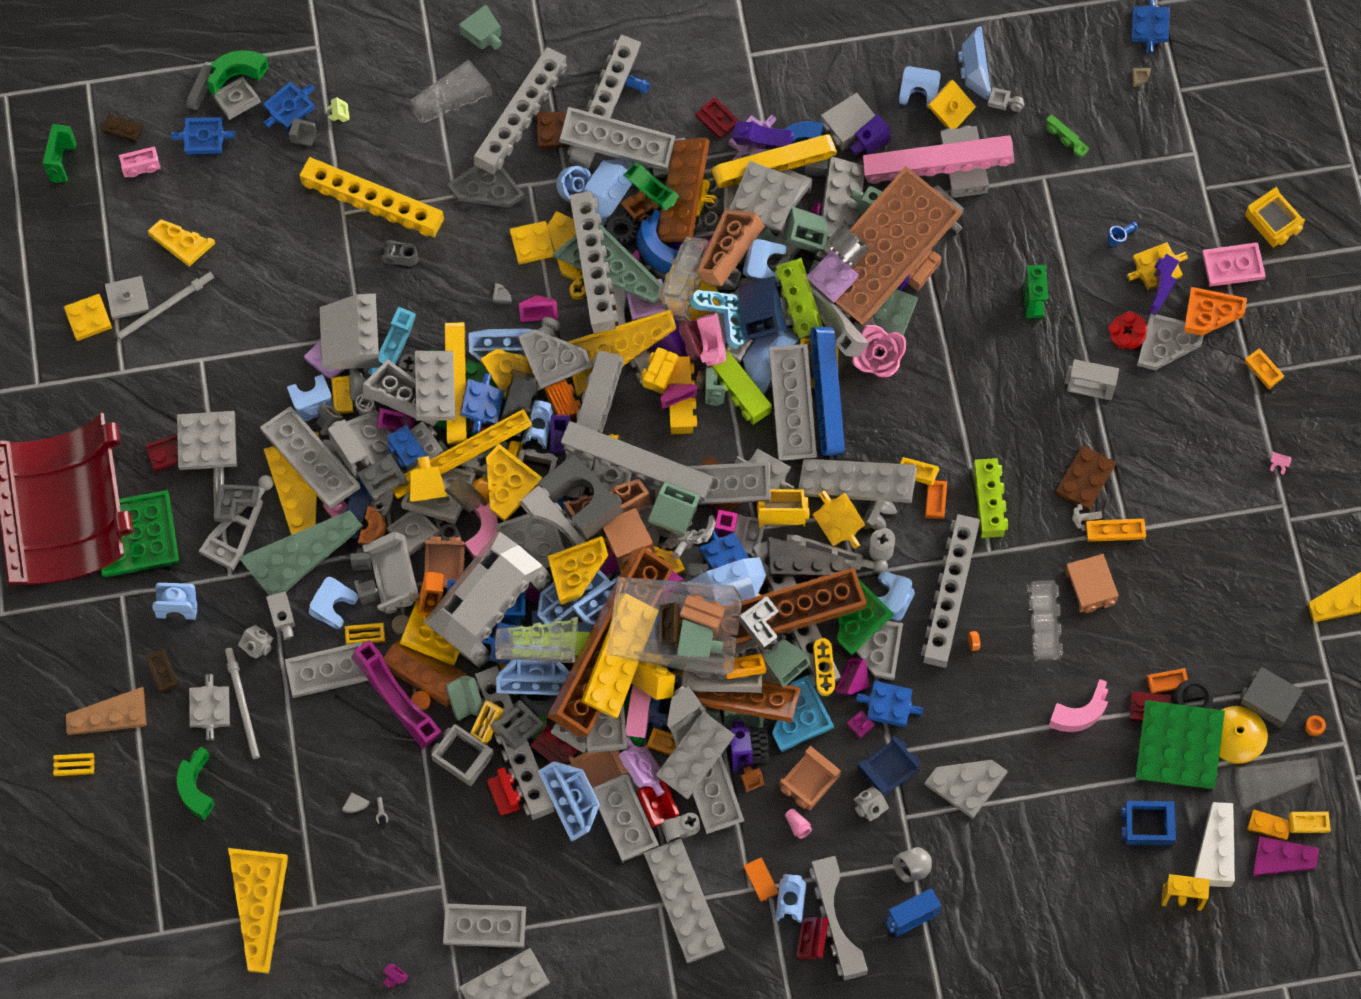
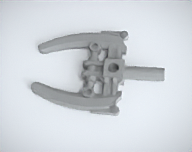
[661,515,716,559]

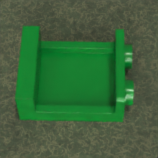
[43,124,77,183]
[1023,265,1048,318]

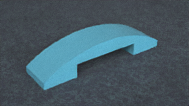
[367,307,416,375]

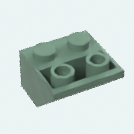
[782,207,828,253]
[648,482,700,536]

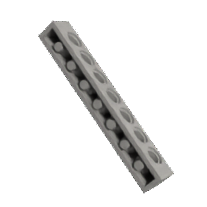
[567,34,641,170]
[474,47,567,175]
[570,191,618,333]
[921,514,980,668]
[750,541,841,688]
[475,666,555,820]

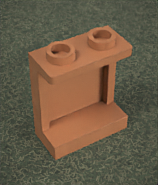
[602,508,655,567]
[423,536,465,588]
[1065,554,1119,613]
[779,746,841,811]
[568,750,629,788]

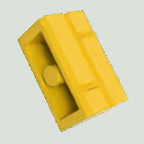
[640,347,678,394]

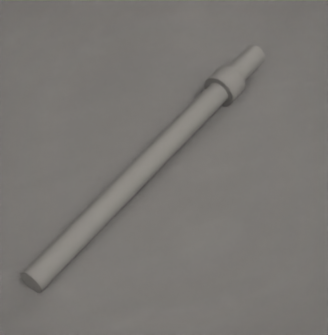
[117,272,214,339]
[225,648,260,759]

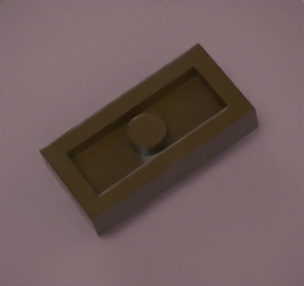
[102,114,143,143]
[659,602,680,645]
[145,649,178,693]

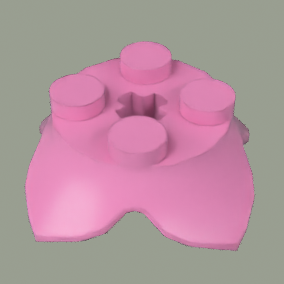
[852,325,906,377]

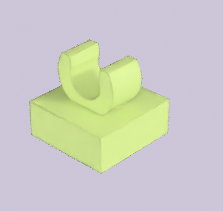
[327,97,349,122]

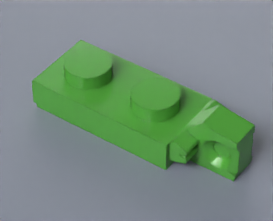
[1046,115,1089,158]

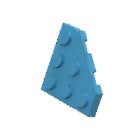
[772,676,834,752]

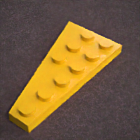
[1308,572,1361,623]

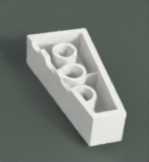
[1193,802,1235,887]

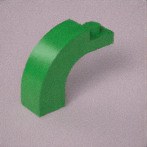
[207,50,268,95]
[623,162,679,211]
[177,747,215,821]

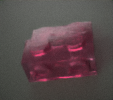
[678,321,703,361]

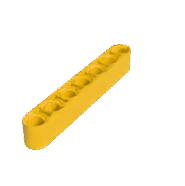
[712,135,837,188]
[445,322,467,445]

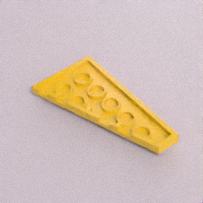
[568,310,676,397]
[264,432,319,535]
[228,848,288,974]

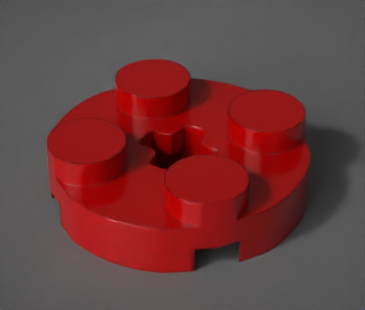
[1109,311,1148,349]

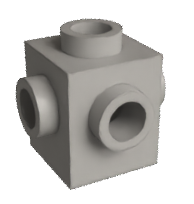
[238,625,273,659]
[854,786,889,821]

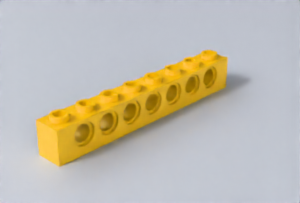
[300,157,444,237]

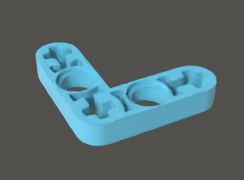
[689,290,746,348]

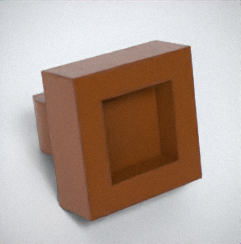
[741,765,764,793]

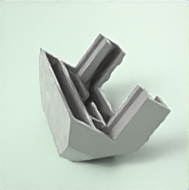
[423,531,552,668]

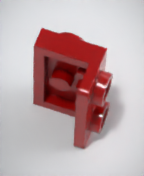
[487,768,521,816]
[636,780,679,828]

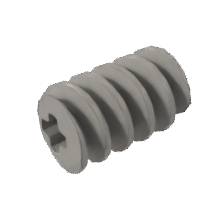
[869,528,895,561]

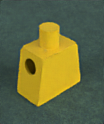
[410,456,448,502]

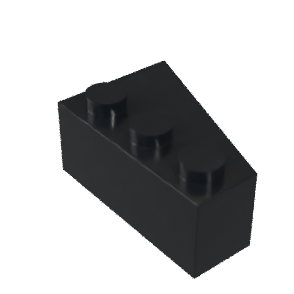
[499,369,538,437]

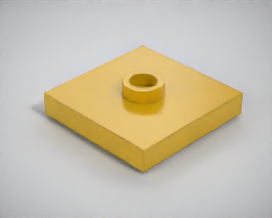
[927,80,976,129]

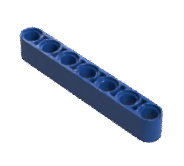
[810,327,845,456]

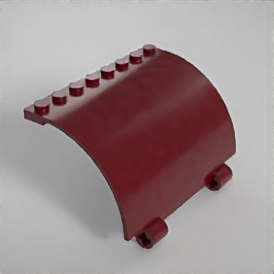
[0,413,133,585]

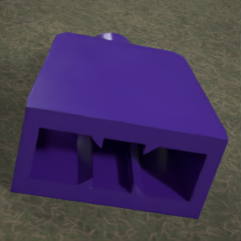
[849,114,891,156]
[729,721,753,771]

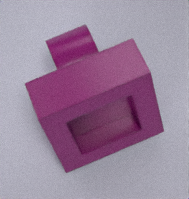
[847,710,875,739]
[383,964,409,988]

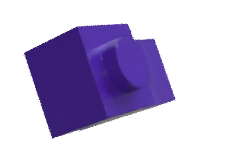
[732,121,794,149]
[1149,254,1179,316]

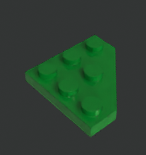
[837,579,894,655]

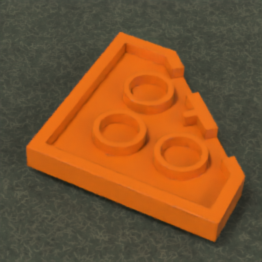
[1184,287,1247,336]

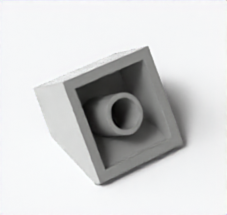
[667,686,706,733]

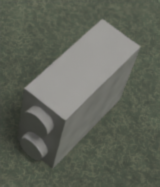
[821,93,875,150]
[328,419,370,479]

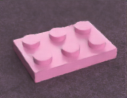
[1202,243,1265,287]

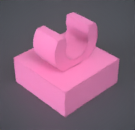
[1270,452,1291,474]
[323,500,348,518]

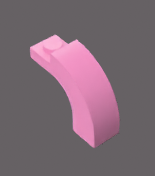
[697,312,726,367]
[465,493,498,560]
[1048,679,1108,732]
[626,685,652,738]

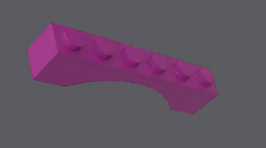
[351,640,441,750]

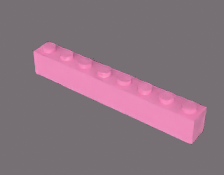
[863,135,1014,184]

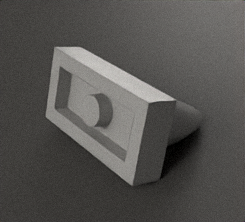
[863,501,897,529]

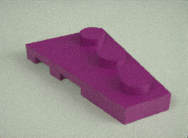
[1253,836,1319,876]

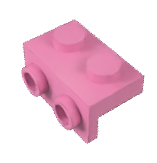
[119,146,161,178]

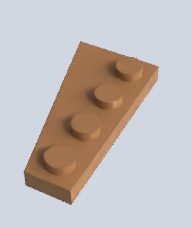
[66,687,147,735]

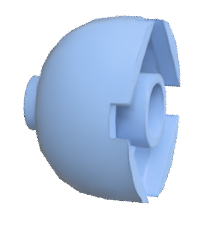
[556,166,592,202]

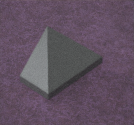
[350,368,367,407]

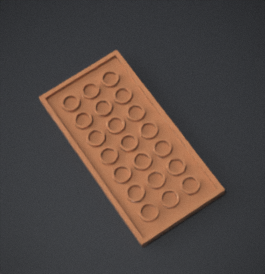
[834,166,963,326]

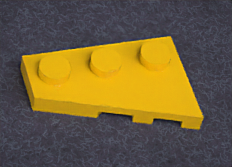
[148,220,215,267]

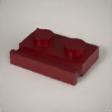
[695,97,739,140]
[145,434,178,472]
[1129,691,1171,722]
[530,724,577,765]
[796,917,829,959]

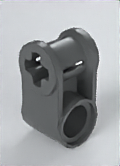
[381,240,419,266]

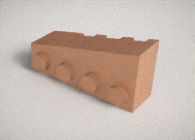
[697,210,765,286]
[563,479,651,540]

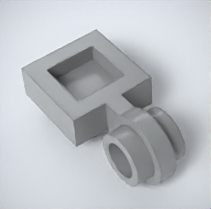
[988,87,1024,112]

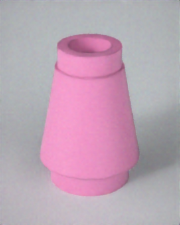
[785,809,812,839]

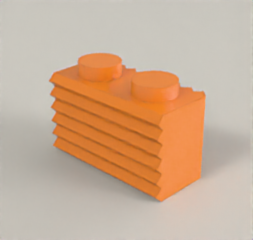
[544,379,582,421]
[419,572,444,615]

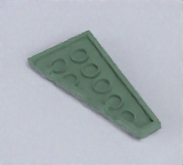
[553,224,669,305]
[809,260,918,336]
[240,510,363,596]

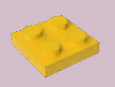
[510,221,554,264]
[64,294,112,341]

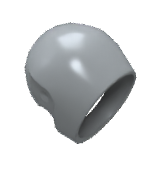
[893,847,932,882]

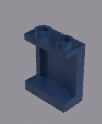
[648,674,681,731]
[857,736,920,798]

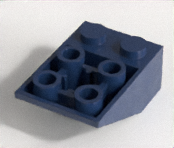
[739,276,787,340]

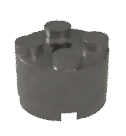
[825,224,870,268]

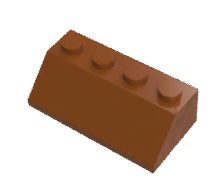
[383,639,470,708]

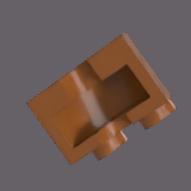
[621,191,661,223]
[358,506,386,546]

